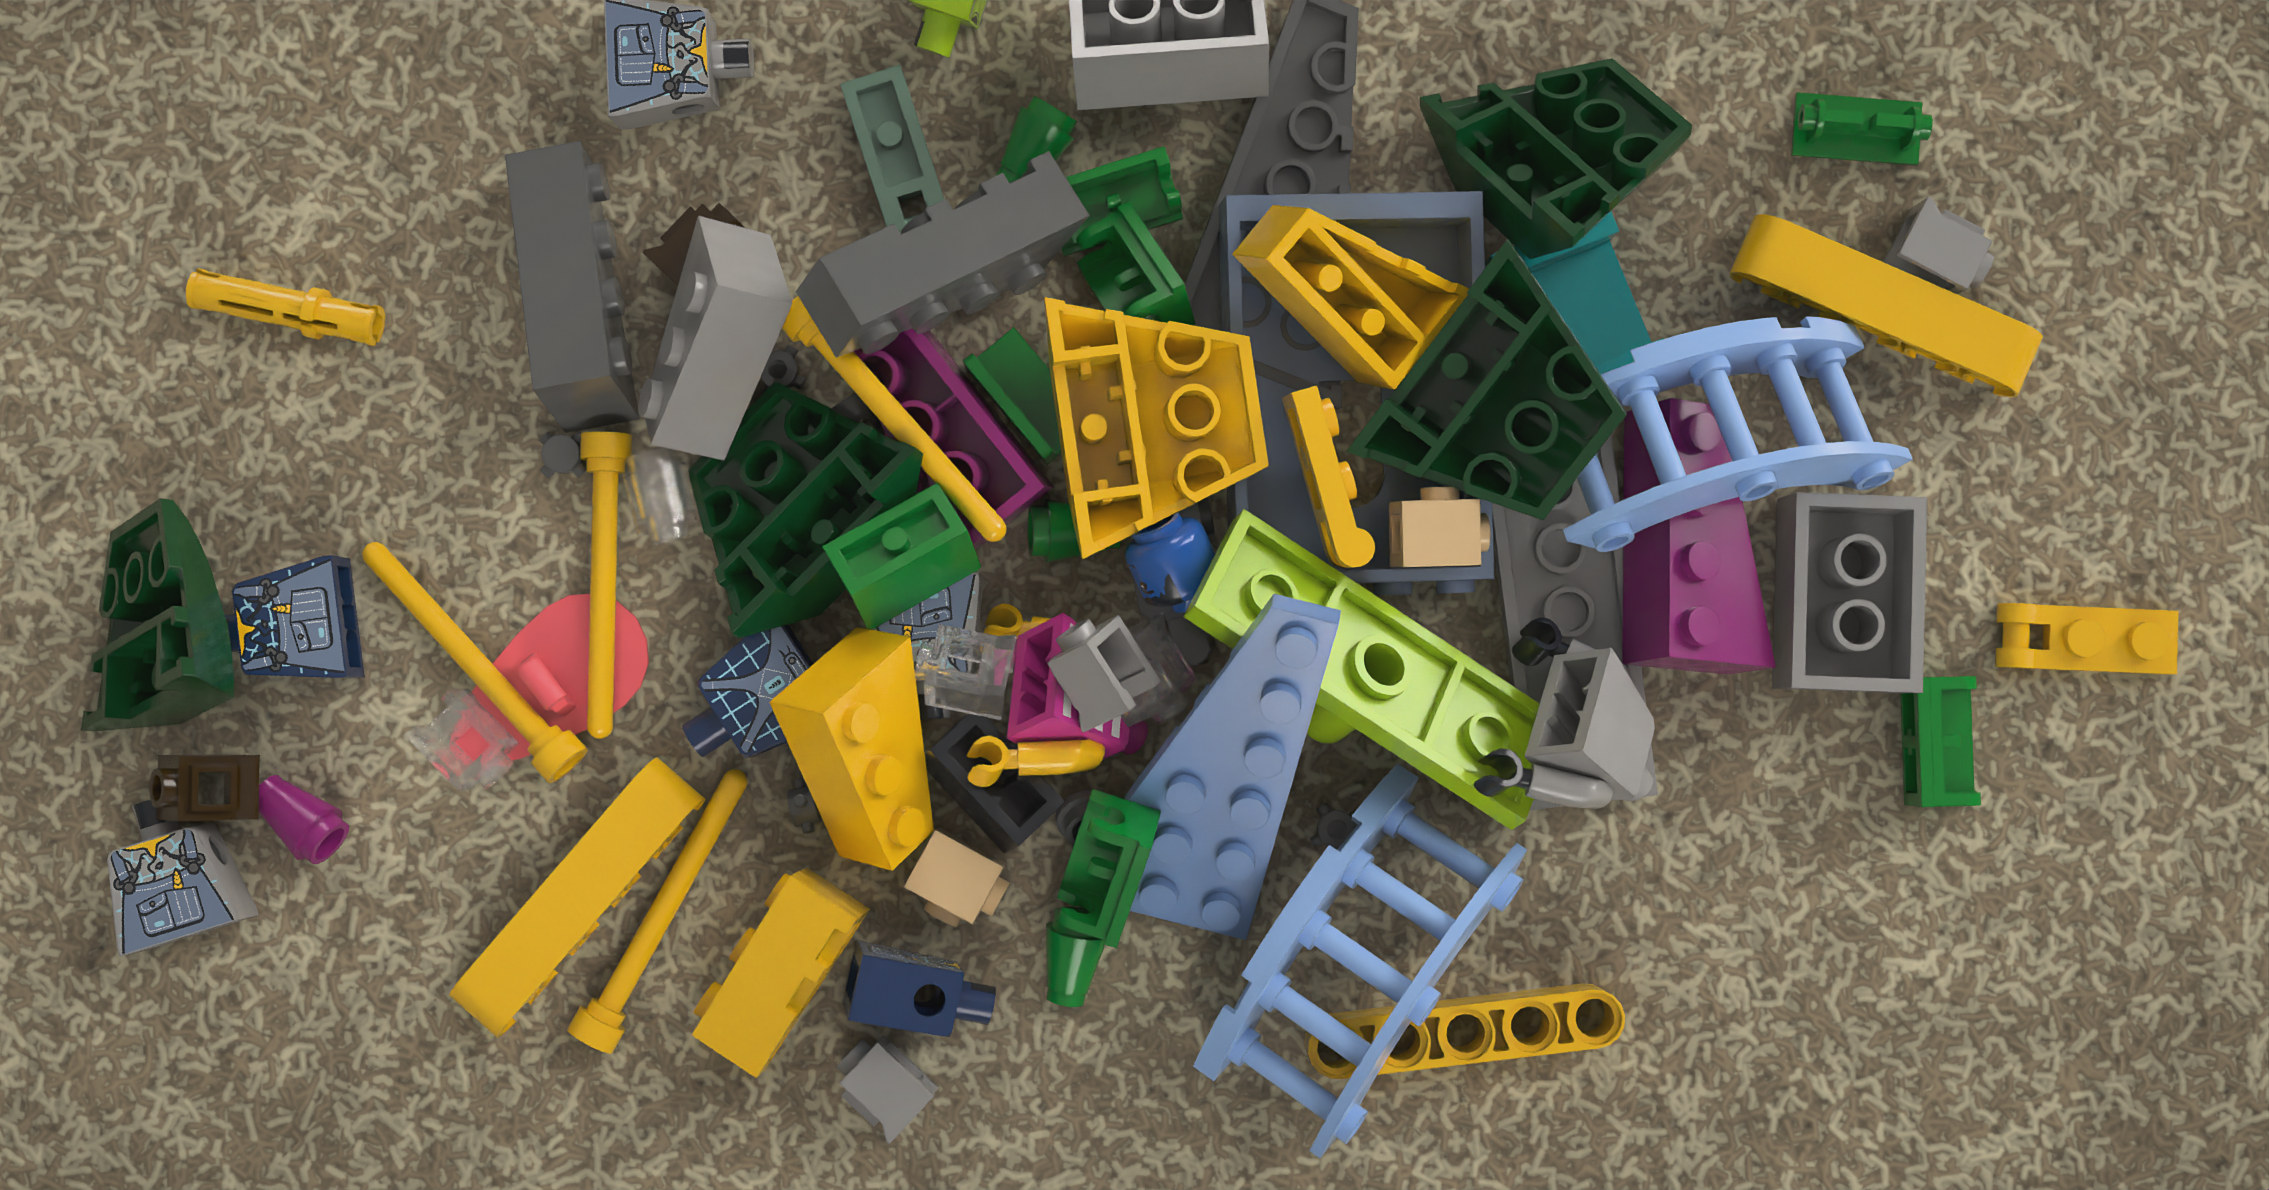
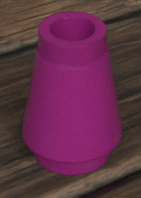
[259,775,349,864]

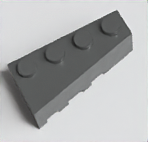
[505,141,640,433]
[795,151,1090,358]

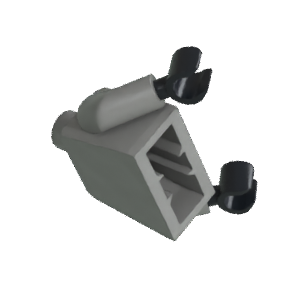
[1474,617,1655,809]

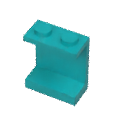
[1485,211,1664,374]

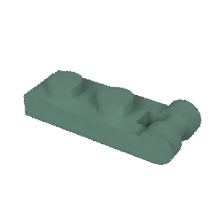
[840,64,945,234]

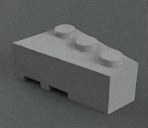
[638,216,792,460]

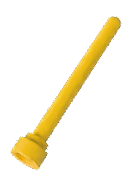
[782,296,1007,542]
[580,432,632,739]
[362,542,588,784]
[567,769,748,1054]

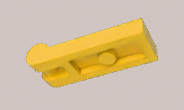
[1282,386,1375,568]
[1995,603,2179,675]

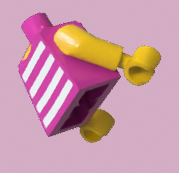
[967,603,1148,787]

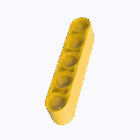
[1729,214,2043,398]
[449,757,706,1038]
[1304,983,1625,1079]

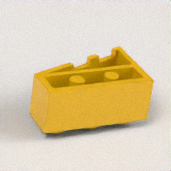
[1232,205,1469,390]
[769,627,934,871]
[692,868,870,1078]

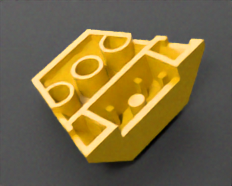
[1044,297,1269,560]

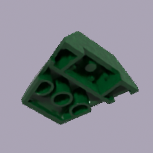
[1420,58,1692,259]
[1346,239,1627,520]
[687,382,923,638]
[81,498,234,732]

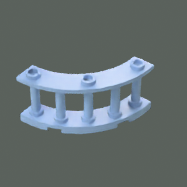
[1563,317,1913,552]
[1193,763,1527,1158]

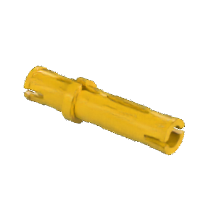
[185,268,385,346]

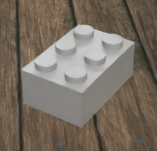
[1069,0,1269,110]
[1772,492,1927,693]

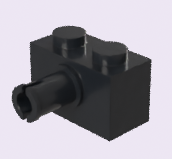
[925,706,1065,853]

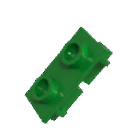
[1791,92,1933,166]

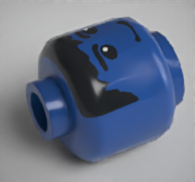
[1124,512,1215,613]

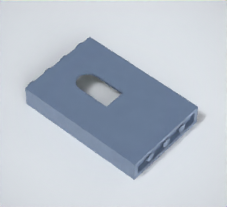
[1219,191,1494,595]

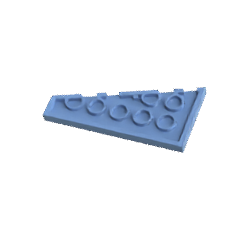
[1124,594,1341,940]

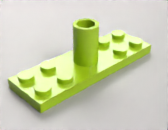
[1183,509,1540,830]

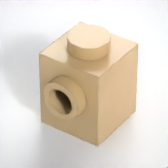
[1389,487,1491,567]
[904,827,1010,927]

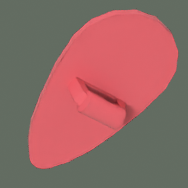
[451,594,649,765]

